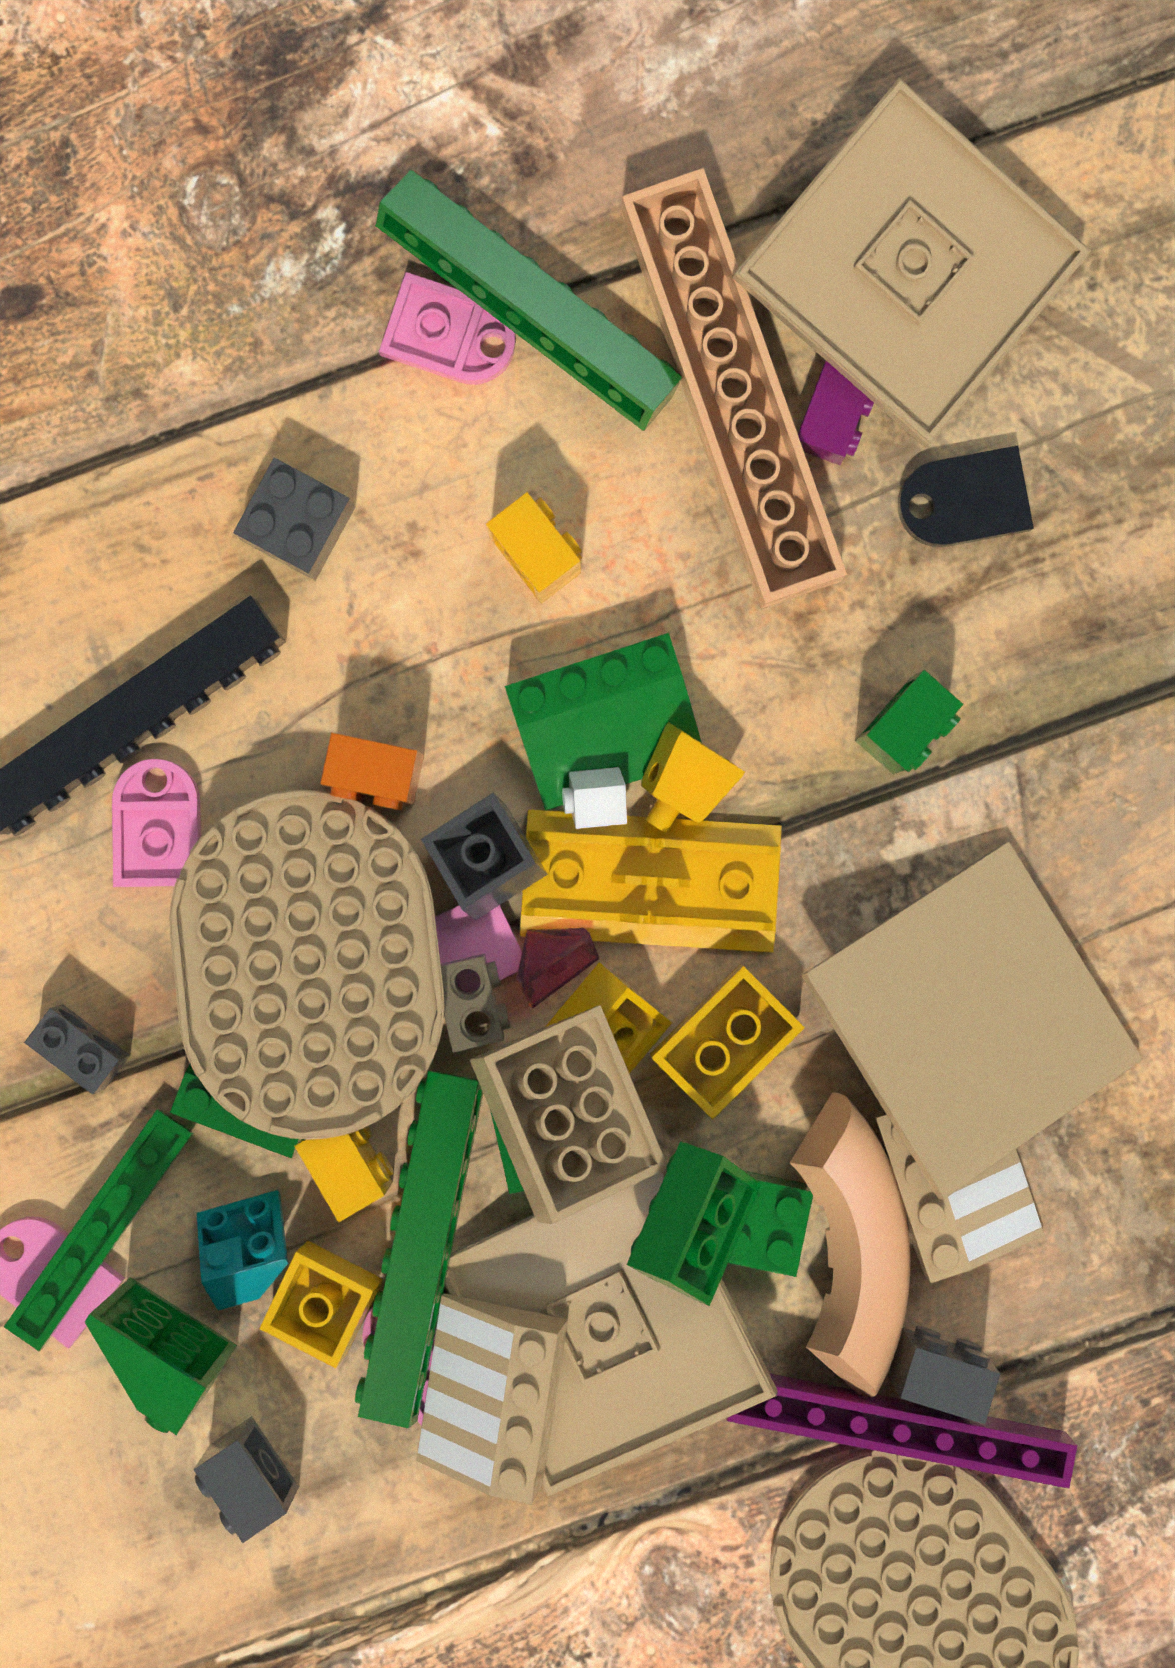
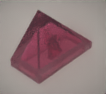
[516,928,600,1008]

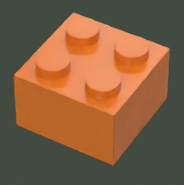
[320,733,424,811]

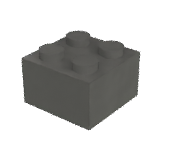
[233,457,355,581]
[421,792,548,920]
[888,1326,1001,1424]
[193,1416,299,1543]

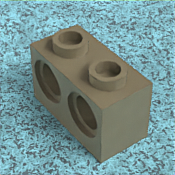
[441,953,511,1053]

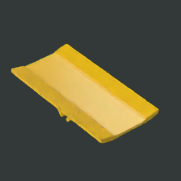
[520,809,782,953]

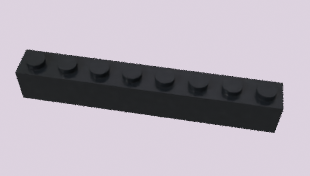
[0,595,286,836]

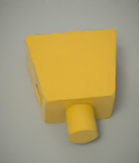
[641,722,745,833]

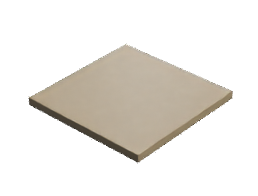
[732,77,1091,448]
[802,842,1143,1199]
[445,1169,778,1497]

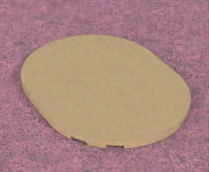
[169,789,445,1140]
[769,1449,1079,1668]

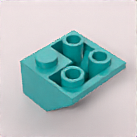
[196,1190,288,1311]

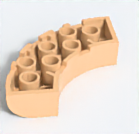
[790,1092,911,1397]

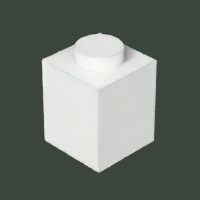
[562,767,627,829]

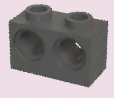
[24,1005,131,1095]

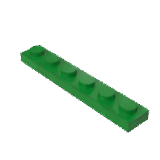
[4,1109,194,1351]

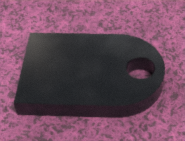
[898,445,1034,547]

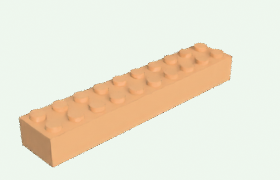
[621,168,847,610]

